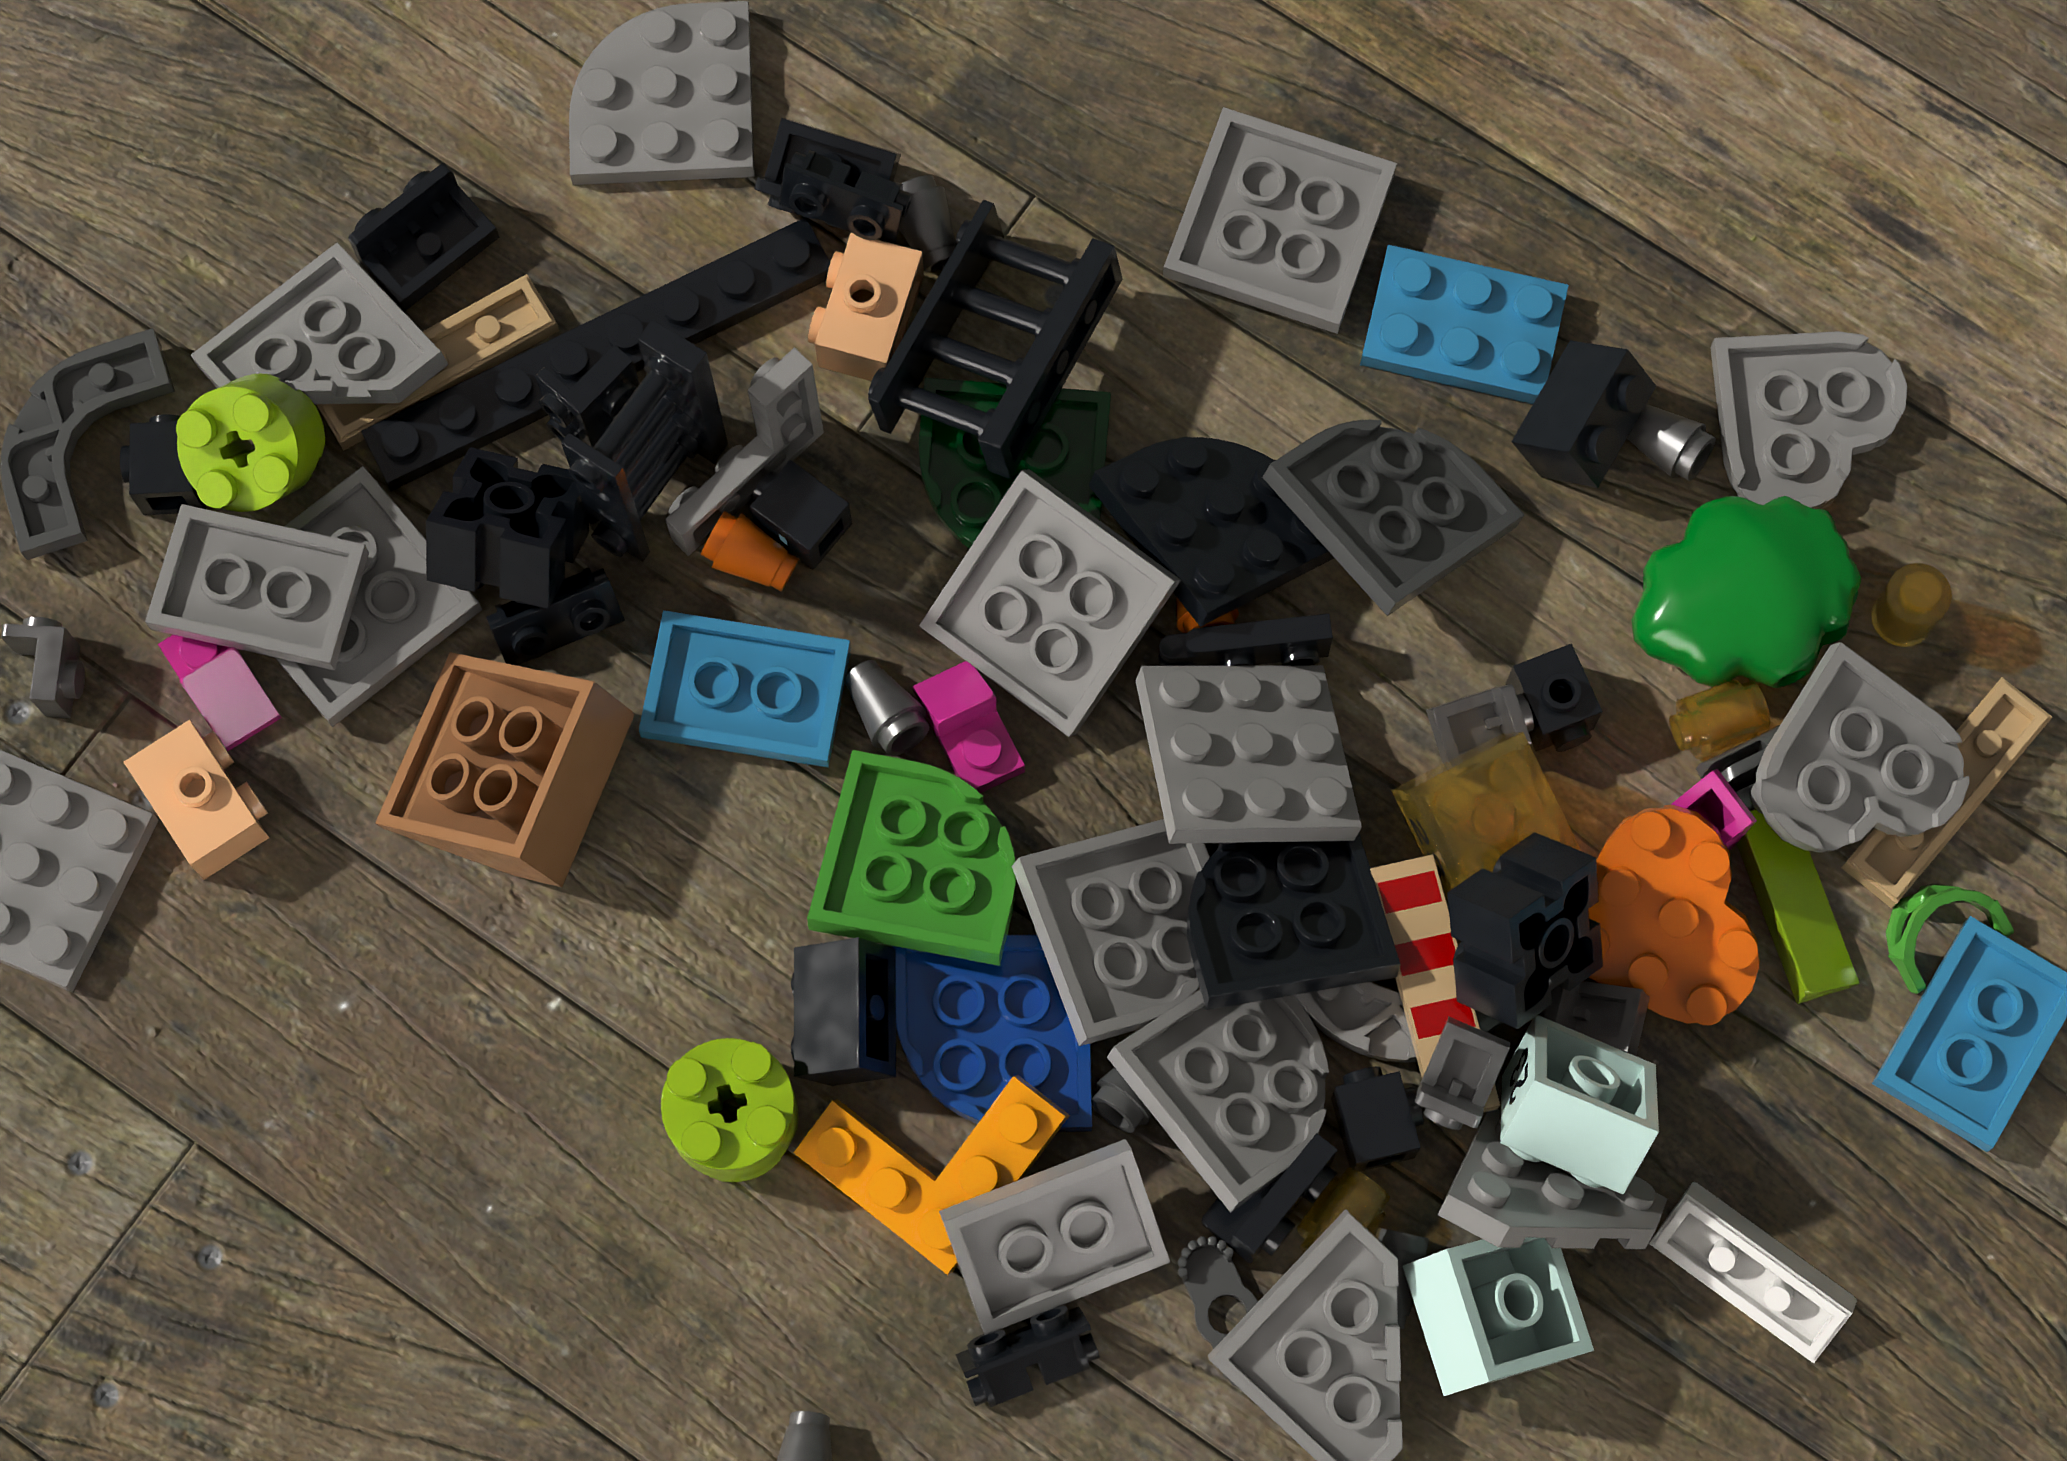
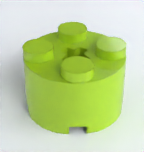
[176,374,325,512]
[661,1038,799,1182]

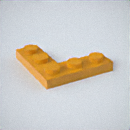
[793,1075,1070,1275]

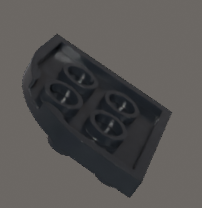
[1089,437,1334,627]
[1187,833,1401,1010]

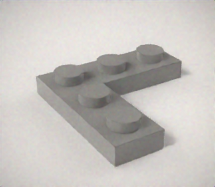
[665,347,824,556]

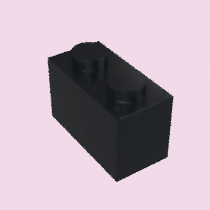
[1511,340,1656,488]
[791,937,896,1086]

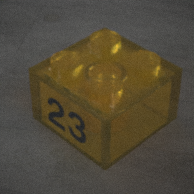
[1391,732,1580,905]

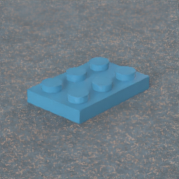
[1360,245,1569,404]
[639,610,851,768]
[1872,916,2067,1152]

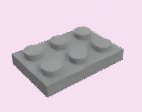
[145,504,369,670]
[939,1139,1170,1335]

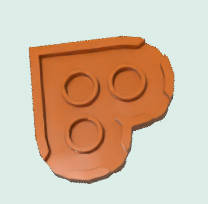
[1588,805,1760,1026]

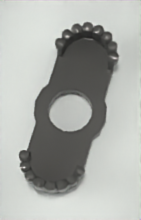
[1178,1236,1258,1386]

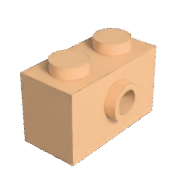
[808,233,924,381]
[124,720,269,880]

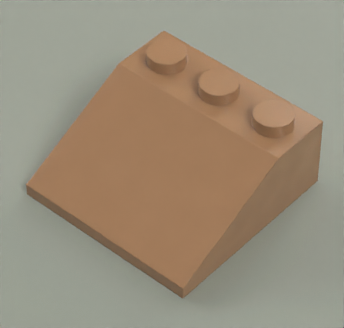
[375,652,635,887]

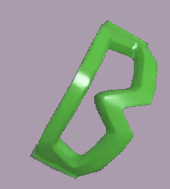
[1886,884,2014,994]

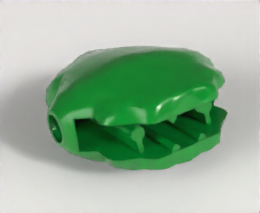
[1631,496,1861,688]

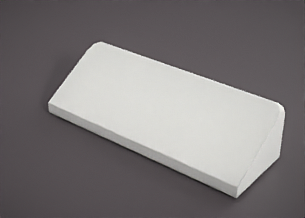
[1649,1182,1857,1363]

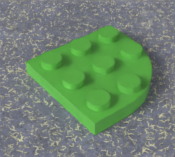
[807,750,1016,966]

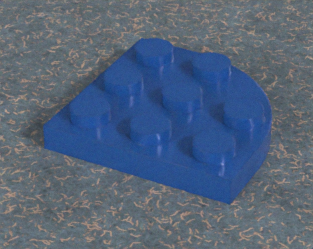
[893,935,1092,1132]

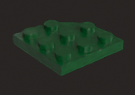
[919,377,1111,549]

